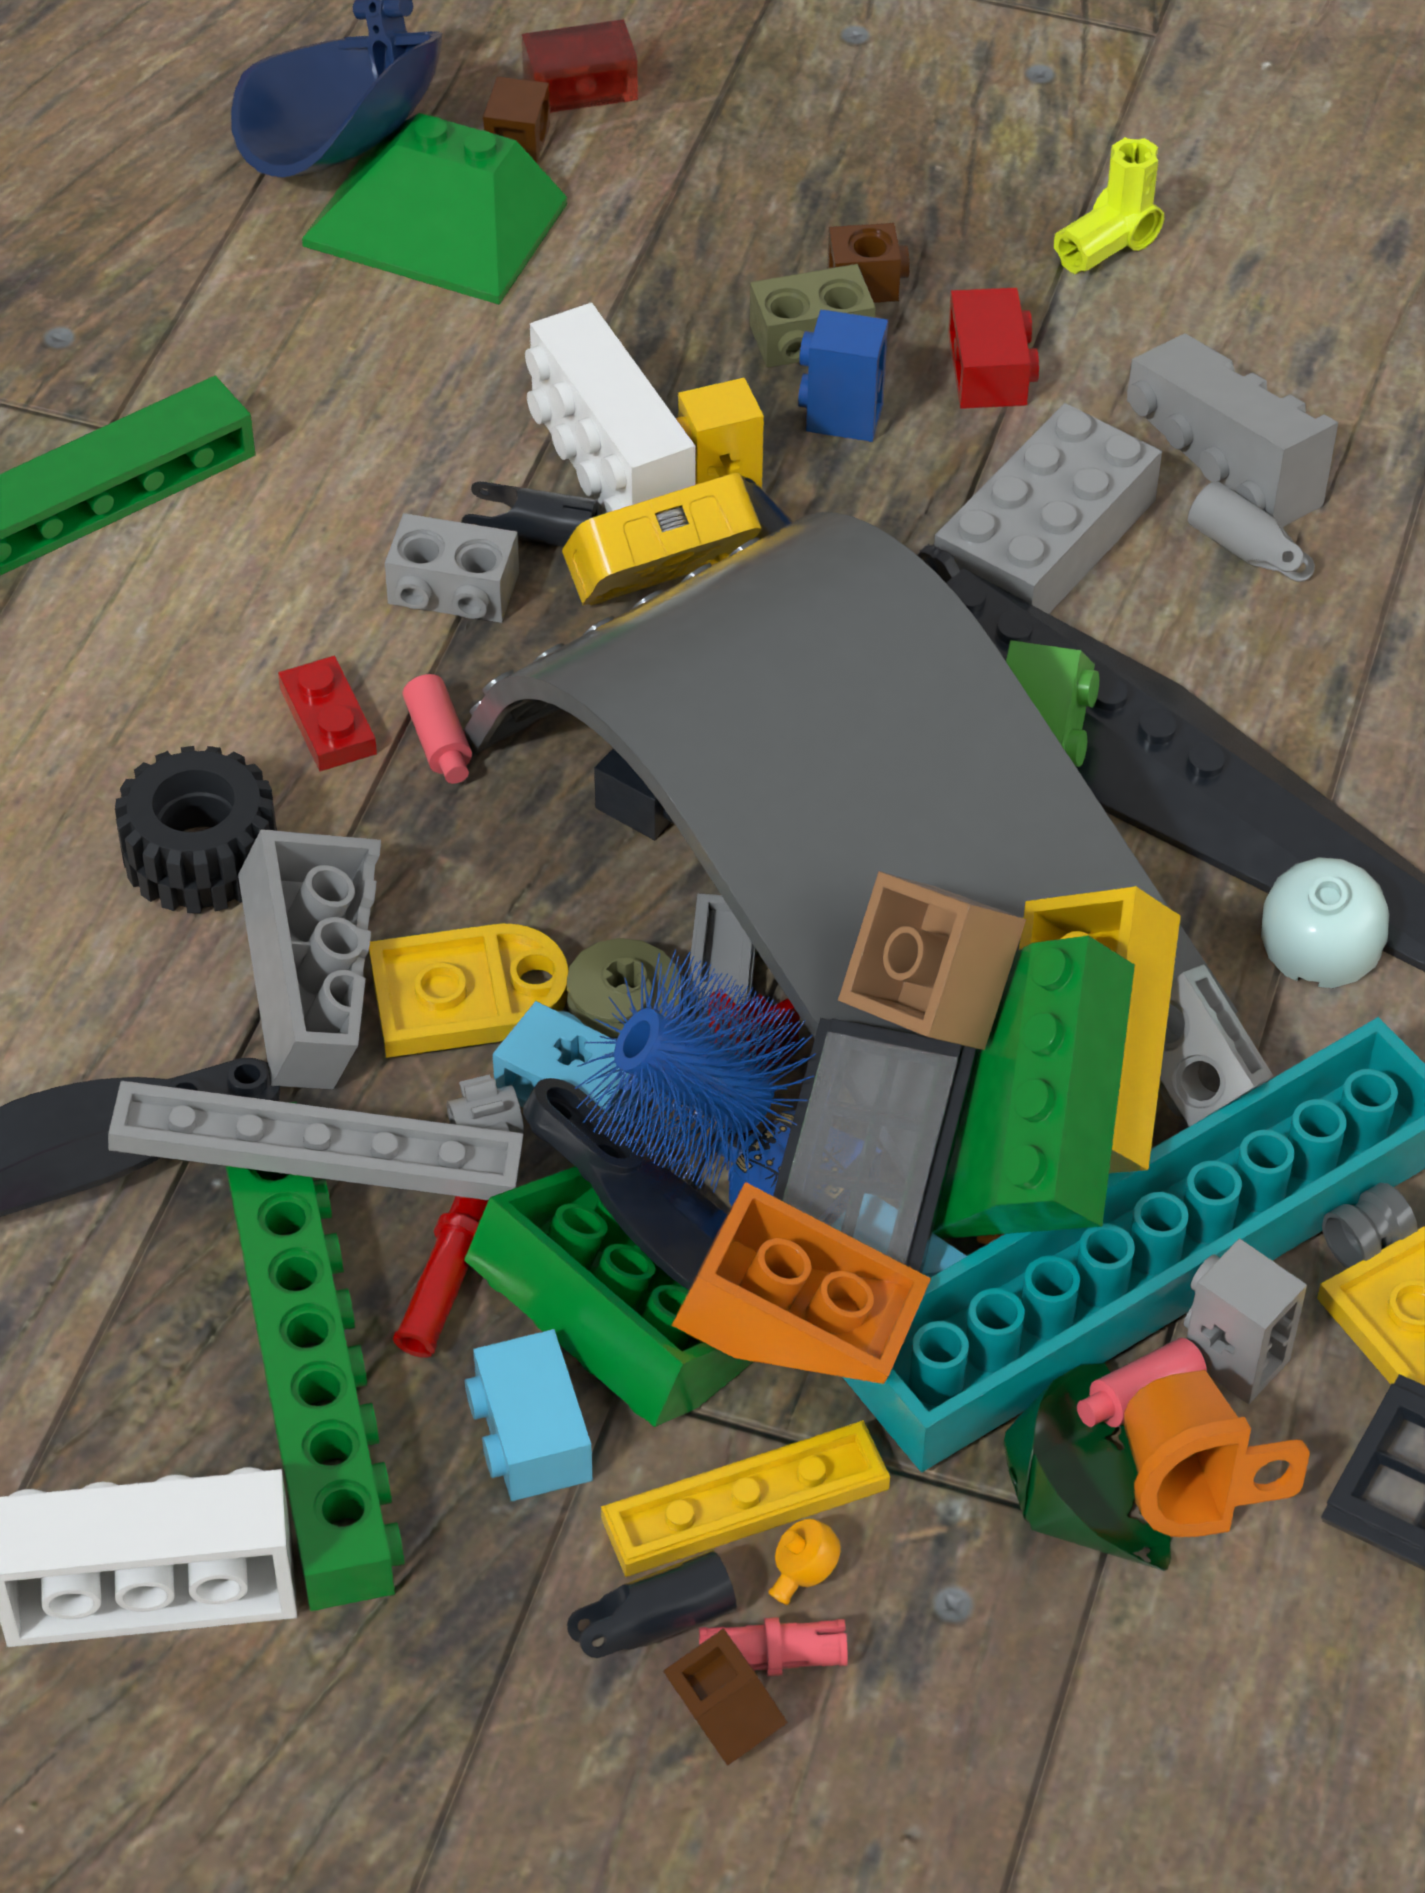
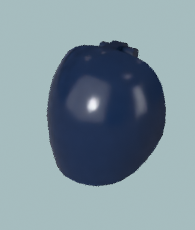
[231,0,443,178]

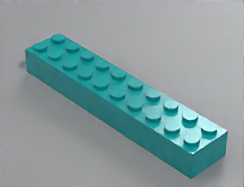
[843,1017,1425,1473]

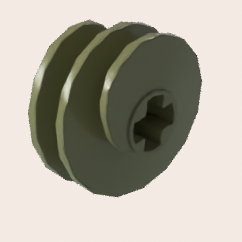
[567,938,682,1039]

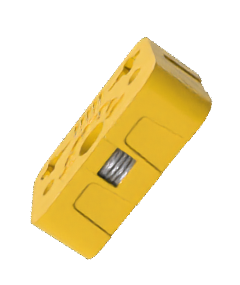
[562,473,762,606]

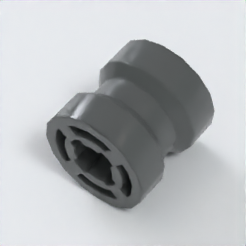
[1322,1182,1418,1269]

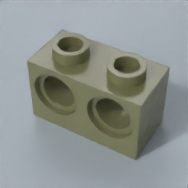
[749,264,876,368]

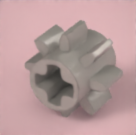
[447,1074,524,1133]

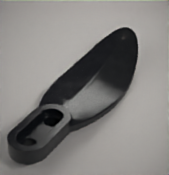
[0,1058,280,1217]
[523,1078,727,1290]

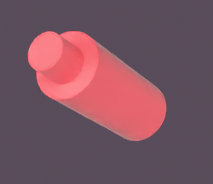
[403,674,472,784]
[1077,1338,1207,1427]

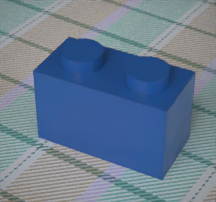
[798,309,888,442]

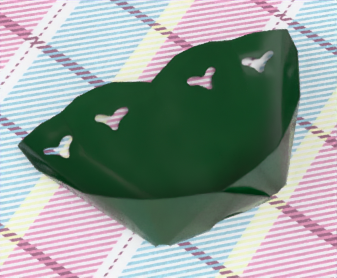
[1003,1363,1171,1571]

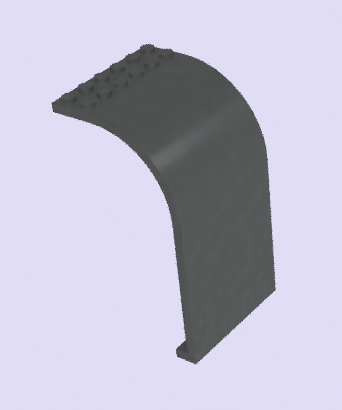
[463,512,1238,1179]

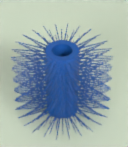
[575,949,816,1192]

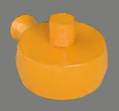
[768,1519,841,1606]

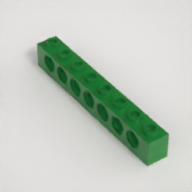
[225,1101,405,1612]

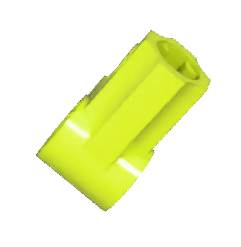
[1053,137,1164,275]

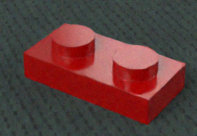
[278,655,377,772]

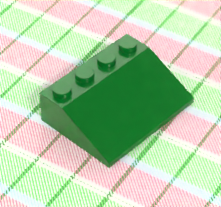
[932,936,1135,1239]
[464,1166,754,1427]

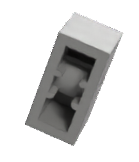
[1184,1238,1307,1404]

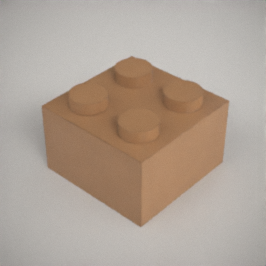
[838,871,1026,1050]

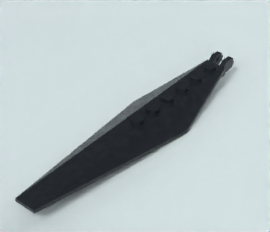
[917,544,1425,972]

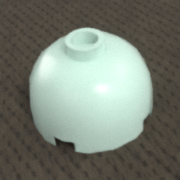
[1261,857,1389,988]

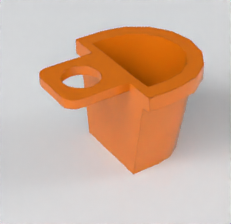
[1124,1370,1310,1537]

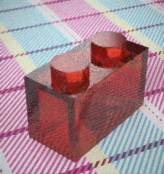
[521,19,638,113]

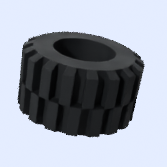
[115,746,277,913]

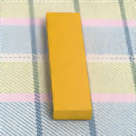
[601,1420,890,1577]

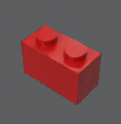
[948,287,1039,409]

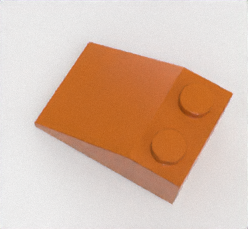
[672,1182,931,1384]

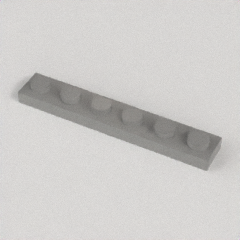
[108,1081,523,1200]

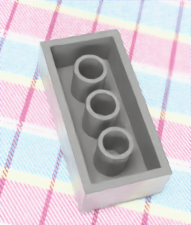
[934,403,1162,614]

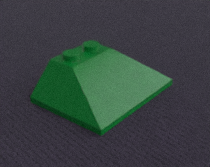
[302,112,567,305]

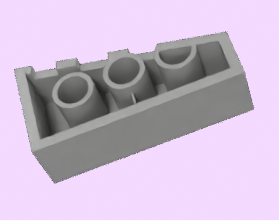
[1127,333,1338,527]
[238,829,381,1089]

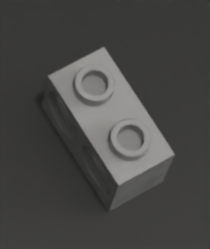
[385,513,519,623]
[1160,964,1274,1127]

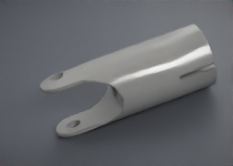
[1188,481,1315,582]

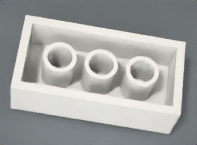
[525,302,695,514]
[0,1468,297,1647]

